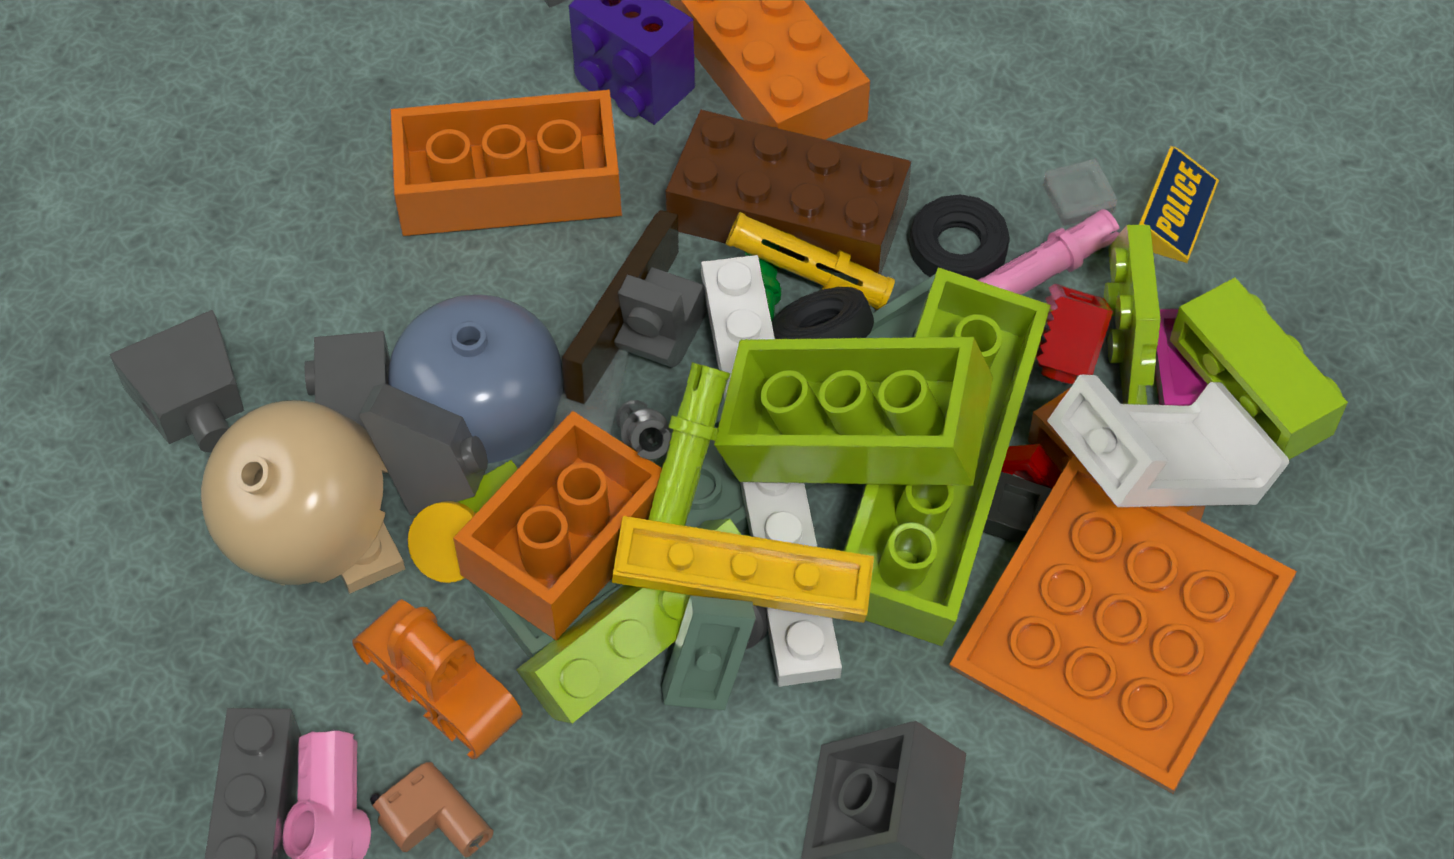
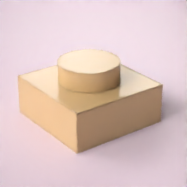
[340,522,405,594]

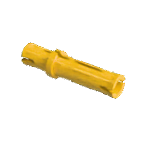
[726,212,895,310]

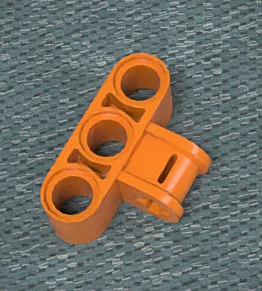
[352,599,523,759]

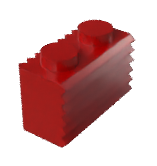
[1036,284,1113,384]

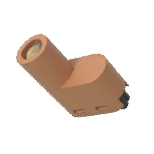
[370,762,494,857]

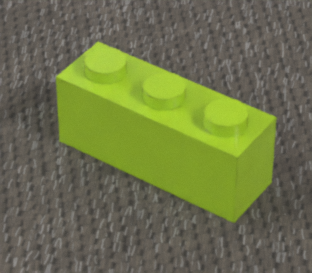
[1170,277,1348,460]

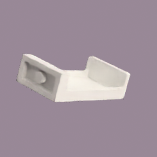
[1047,375,1289,507]

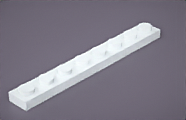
[701,255,842,687]

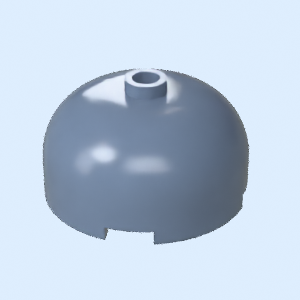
[388,294,564,464]

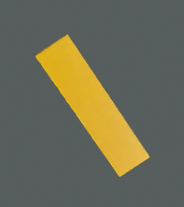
[612,516,874,623]

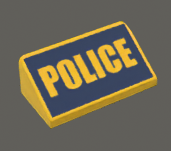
[1139,146,1219,263]

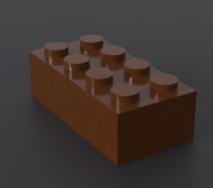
[665,110,912,275]

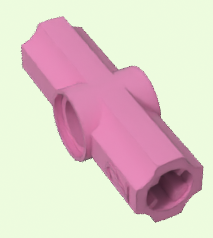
[282,730,371,859]

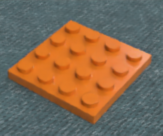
[950,455,1297,794]

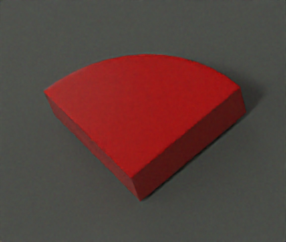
[1001,444,1062,489]

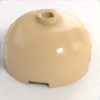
[201,400,388,586]

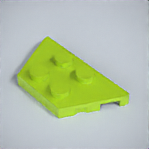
[1104,225,1161,405]

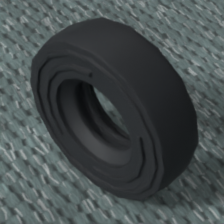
[909,194,1010,280]
[772,287,874,339]

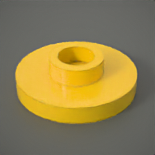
[408,501,476,583]

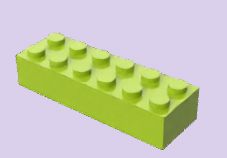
[844,267,1051,646]

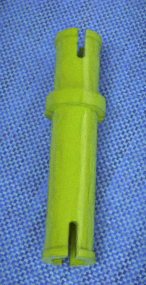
[648,362,730,526]

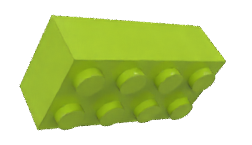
[714,337,993,485]

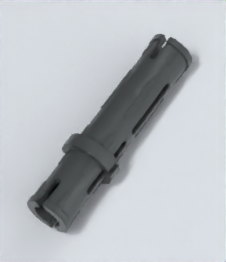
[616,400,671,460]

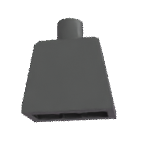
[109,310,244,452]

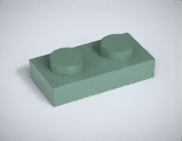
[662,595,756,710]

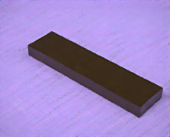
[562,210,679,404]

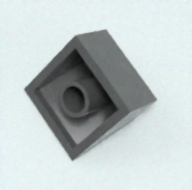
[801,721,967,859]

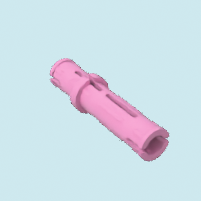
[978,209,1120,295]

